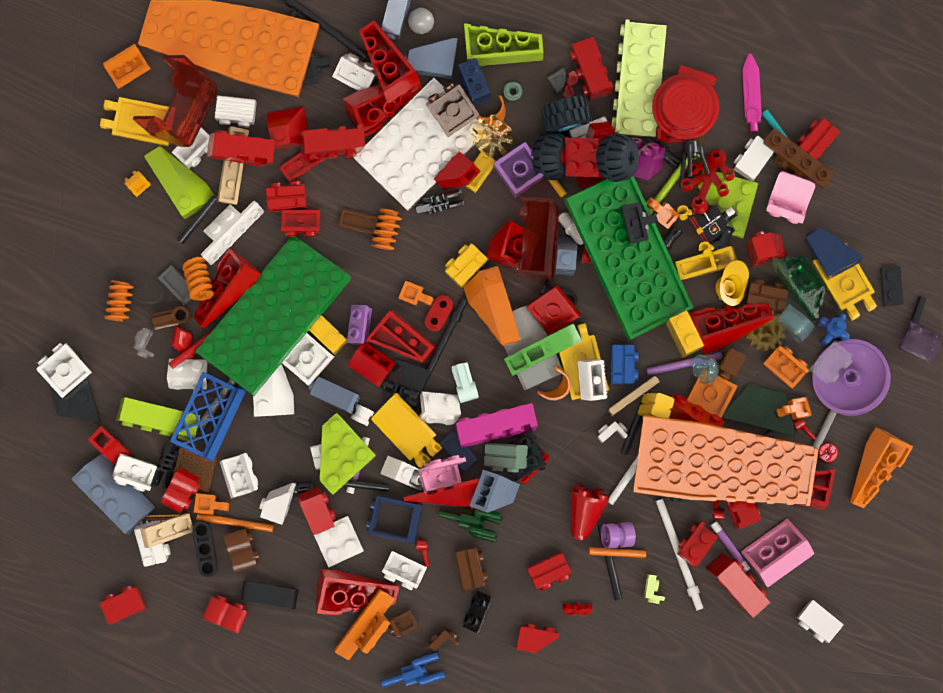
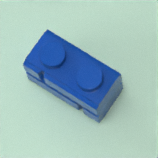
[611,345,639,385]

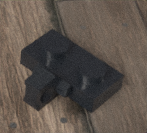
[302,49,331,86]
[620,202,658,245]

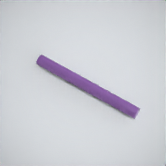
[646,352,723,376]

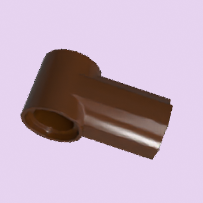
[152,306,192,331]

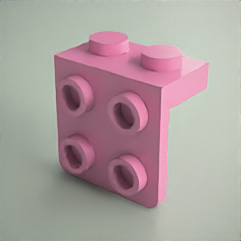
[766,171,815,224]
[419,455,466,492]

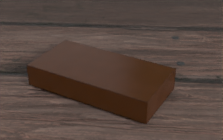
[338,208,379,236]

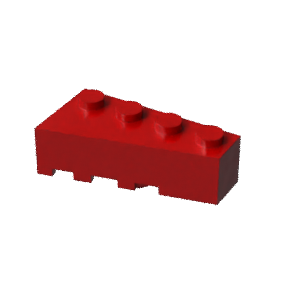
[359,20,420,103]

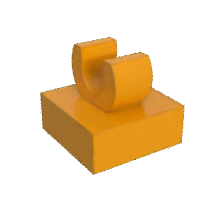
[124,171,151,197]

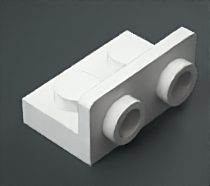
[332,53,377,91]

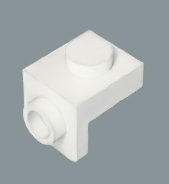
[597,422,628,443]

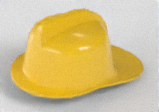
[715,260,749,306]

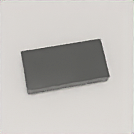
[158,265,191,306]

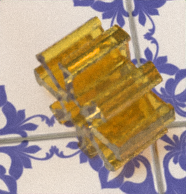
[471,115,513,157]

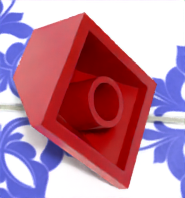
[267,106,308,151]
[486,221,538,271]

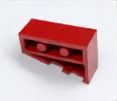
[569,37,613,101]
[300,124,365,160]

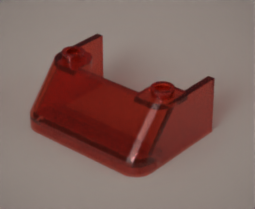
[133,55,217,147]
[514,197,559,282]

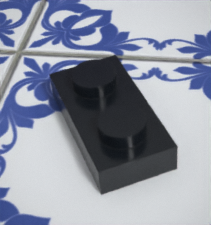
[880,267,904,306]

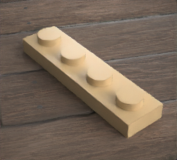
[217,126,249,205]

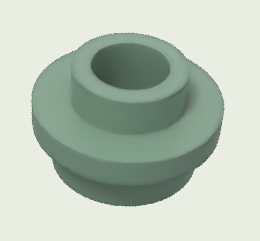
[503,82,522,101]

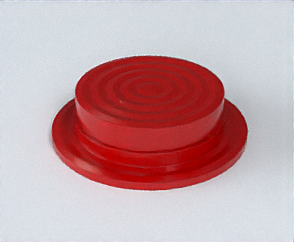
[652,73,719,140]

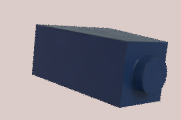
[804,228,863,281]

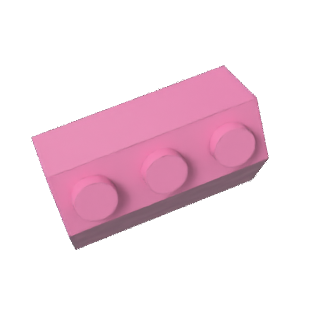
[741,518,814,588]

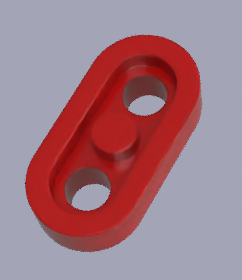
[425,295,453,332]

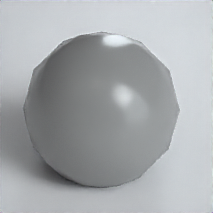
[408,8,434,34]

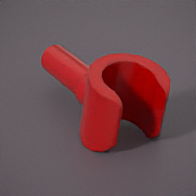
[792,419,816,440]
[712,500,725,521]
[416,540,429,567]

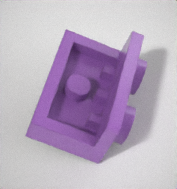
[347,305,372,346]

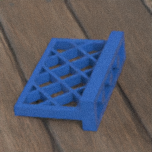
[169,372,246,462]

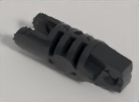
[415,189,465,215]
[152,438,179,489]

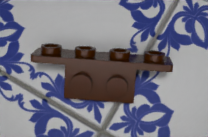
[763,129,834,188]

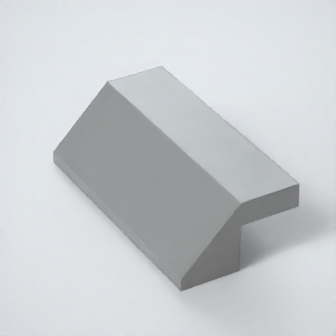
[504,305,564,391]

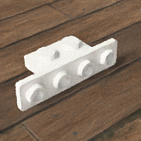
[201,201,264,265]

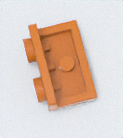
[103,44,150,89]
[763,345,809,389]

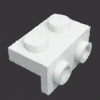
[172,125,209,169]
[167,359,208,390]
[419,392,461,425]
[112,453,157,492]
[220,453,258,498]
[382,551,427,591]

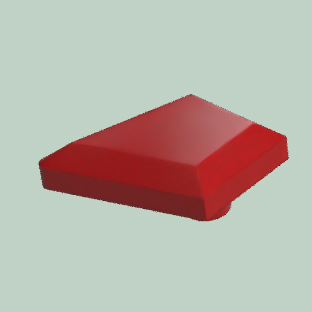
[171,327,194,359]

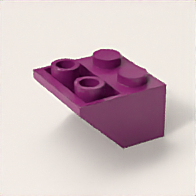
[632,138,665,180]

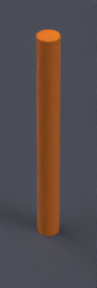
[196,513,274,532]

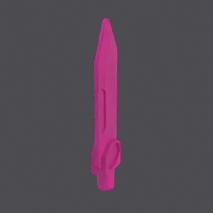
[742,54,762,133]

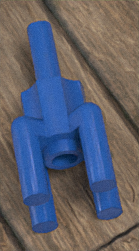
[816,314,850,346]
[380,652,445,688]

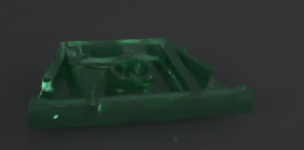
[769,256,827,322]
[722,385,795,436]

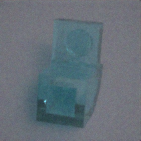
[778,305,815,343]

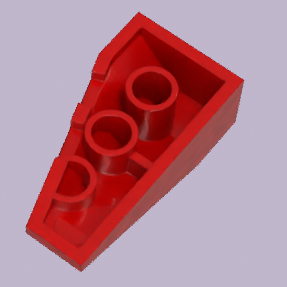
[343,74,422,138]
[194,248,261,328]
[316,569,399,615]

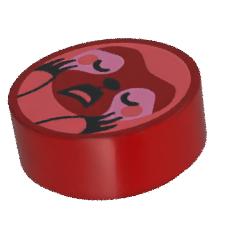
[818,443,838,463]

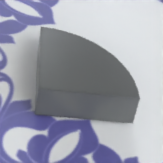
[547,68,566,94]

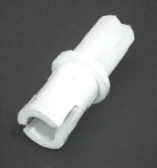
[558,212,583,245]

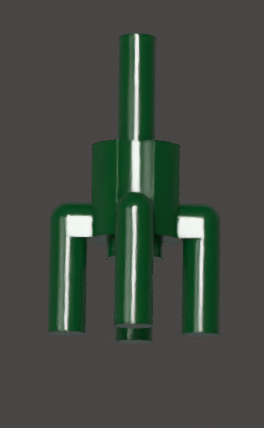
[438,508,503,543]

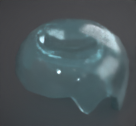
[693,355,719,384]

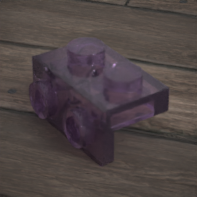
[899,322,943,364]

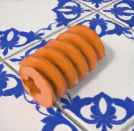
[371,208,402,250]
[182,257,214,301]
[104,281,134,322]

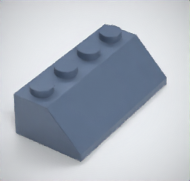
[71,454,156,535]

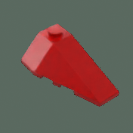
[690,303,774,355]
[403,478,479,509]

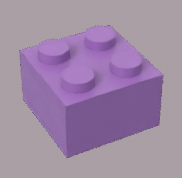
[493,142,544,198]

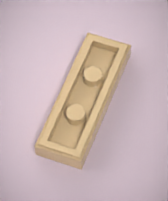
[608,376,660,416]
[140,513,193,548]

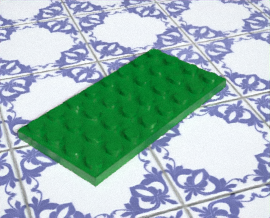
[564,176,693,340]
[195,237,352,396]

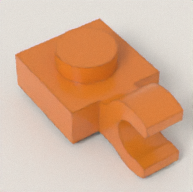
[646,197,680,229]
[398,281,434,306]
[776,397,812,420]
[194,493,230,515]

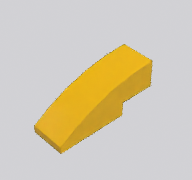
[675,246,737,280]

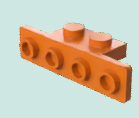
[334,590,394,660]

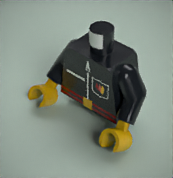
[677,205,738,257]

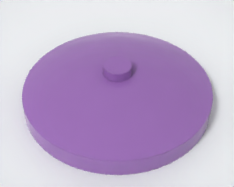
[812,339,891,416]

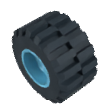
[540,96,592,133]

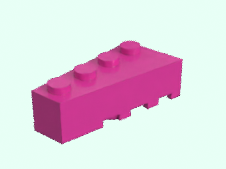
[455,403,538,448]

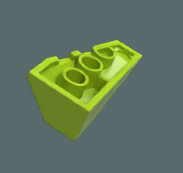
[144,146,215,219]

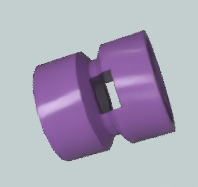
[601,522,636,549]

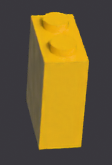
[666,311,704,358]

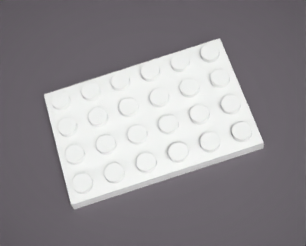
[354,78,488,211]

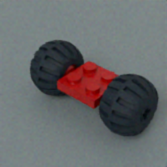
[531,133,639,182]

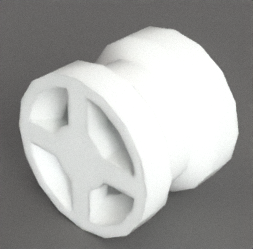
[350,404,374,426]

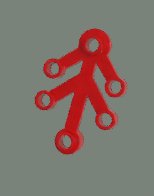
[681,149,735,214]

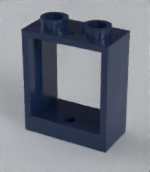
[458,58,491,108]
[366,496,422,544]

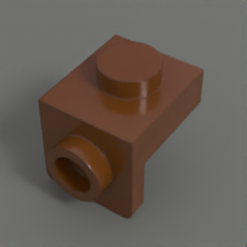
[388,610,419,638]
[429,630,459,652]

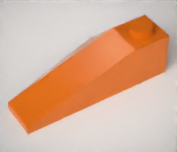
[463,266,521,346]
[850,427,913,508]

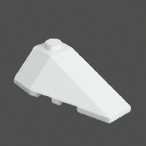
[253,364,295,416]

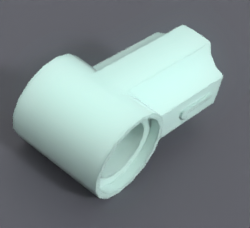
[452,362,479,403]

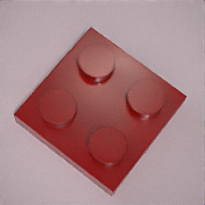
[527,285,581,335]

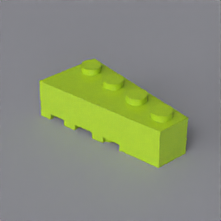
[464,23,543,66]
[116,397,200,441]

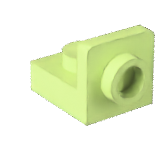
[644,574,665,604]

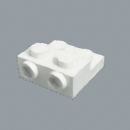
[282,333,334,386]
[37,343,92,398]

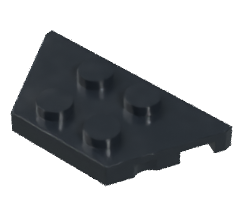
[49,351,100,423]

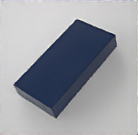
[439,431,479,472]

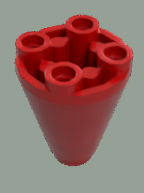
[571,484,609,540]

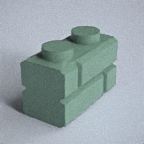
[484,443,528,472]

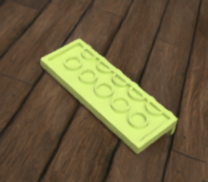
[612,19,667,138]

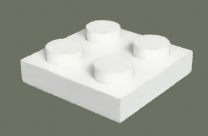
[314,516,364,567]

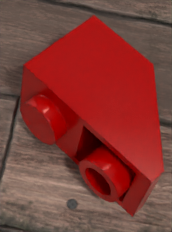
[434,151,481,189]
[88,426,132,465]
[516,623,559,653]

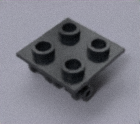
[381,358,430,407]
[507,430,546,481]
[463,591,493,634]

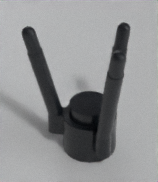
[679,141,710,188]

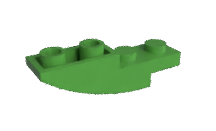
[504,324,582,376]

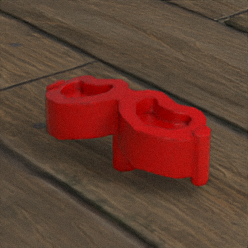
[562,71,578,98]
[562,602,593,617]

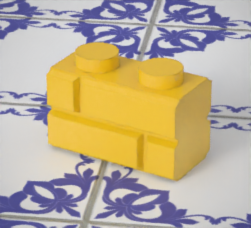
[445,243,488,288]
[309,315,347,355]
[638,393,674,420]

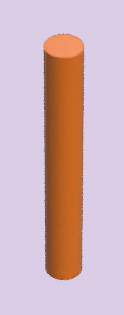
[588,547,646,558]

